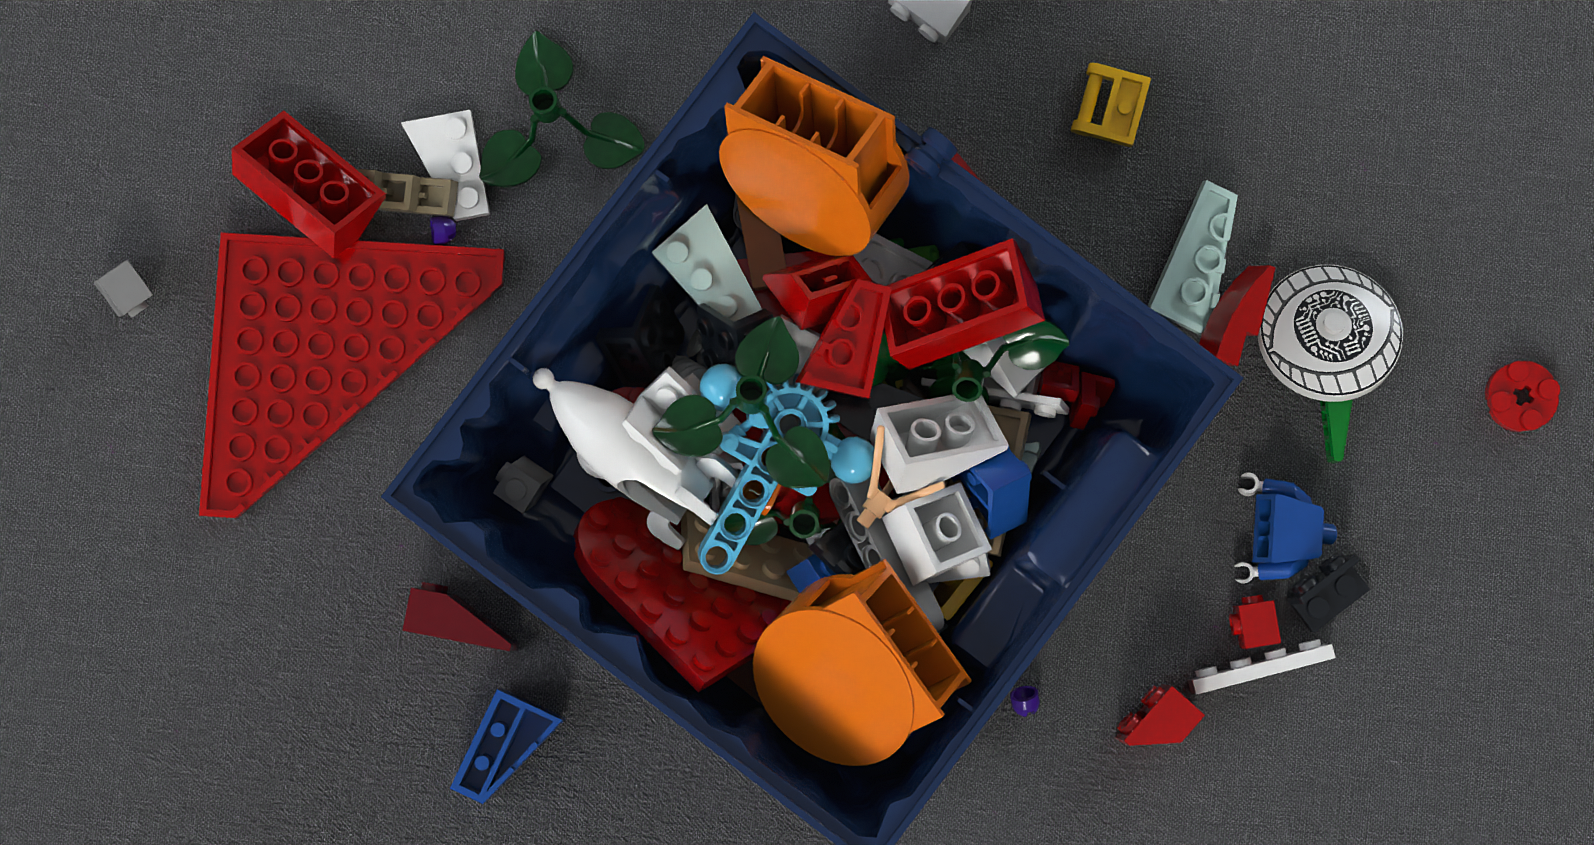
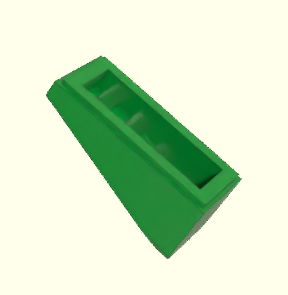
[1320,399,1353,464]

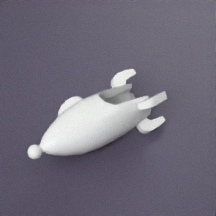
[533,368,739,550]

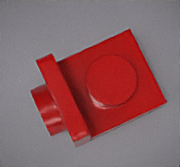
[1037,361,1079,403]
[1069,372,1115,430]

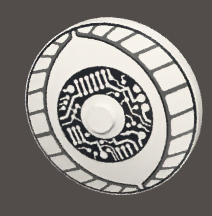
[1258,265,1403,402]

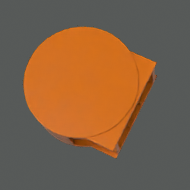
[719,56,910,256]
[753,558,972,766]

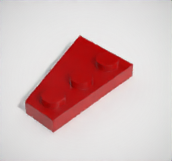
[795,279,892,398]

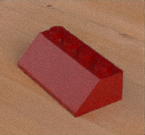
[232,110,386,258]
[884,238,1045,370]

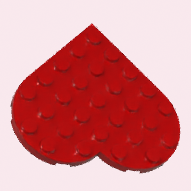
[573,497,792,692]

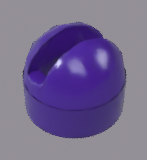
[430,216,456,245]
[1010,686,1040,717]

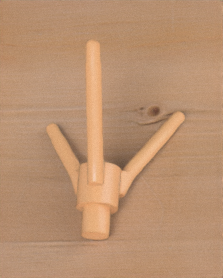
[856,425,945,529]

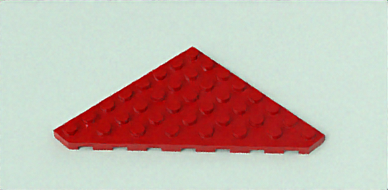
[199,232,505,518]

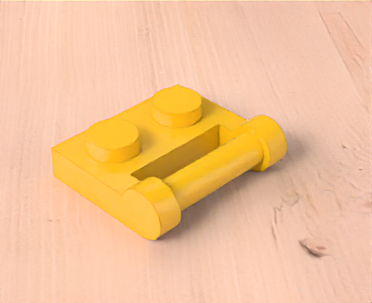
[1071,62,1151,148]

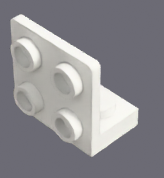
[622,366,721,475]

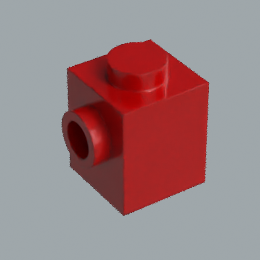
[1229,594,1281,649]

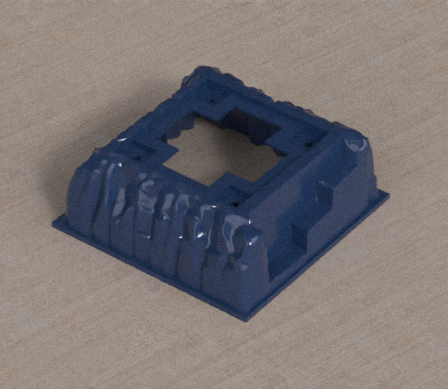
[381,12,1244,845]

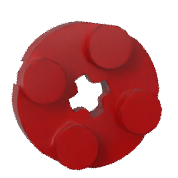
[1485,361,1560,432]

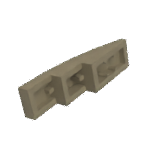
[357,169,458,217]

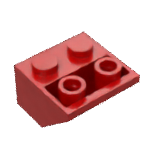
[762,255,872,330]
[1115,684,1205,746]

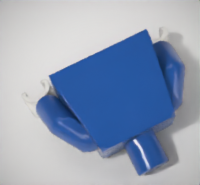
[1234,473,1337,584]

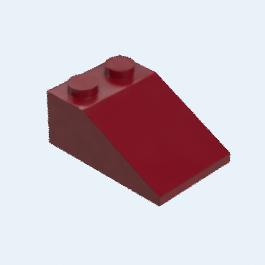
[402,582,519,651]

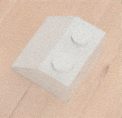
[888,0,972,44]
[882,482,992,586]

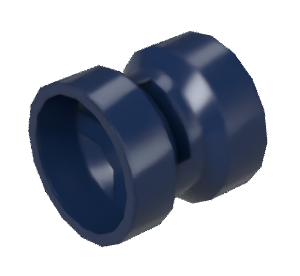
[904,127,958,181]

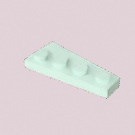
[1148,180,1238,336]
[652,204,762,322]

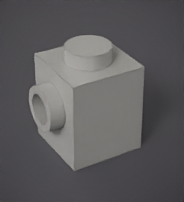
[93,260,153,318]
[493,455,553,514]

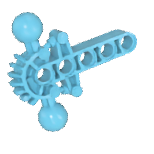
[698,364,874,575]

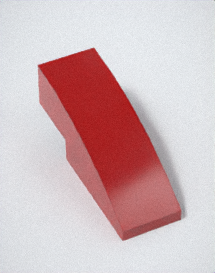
[1199,265,1276,366]

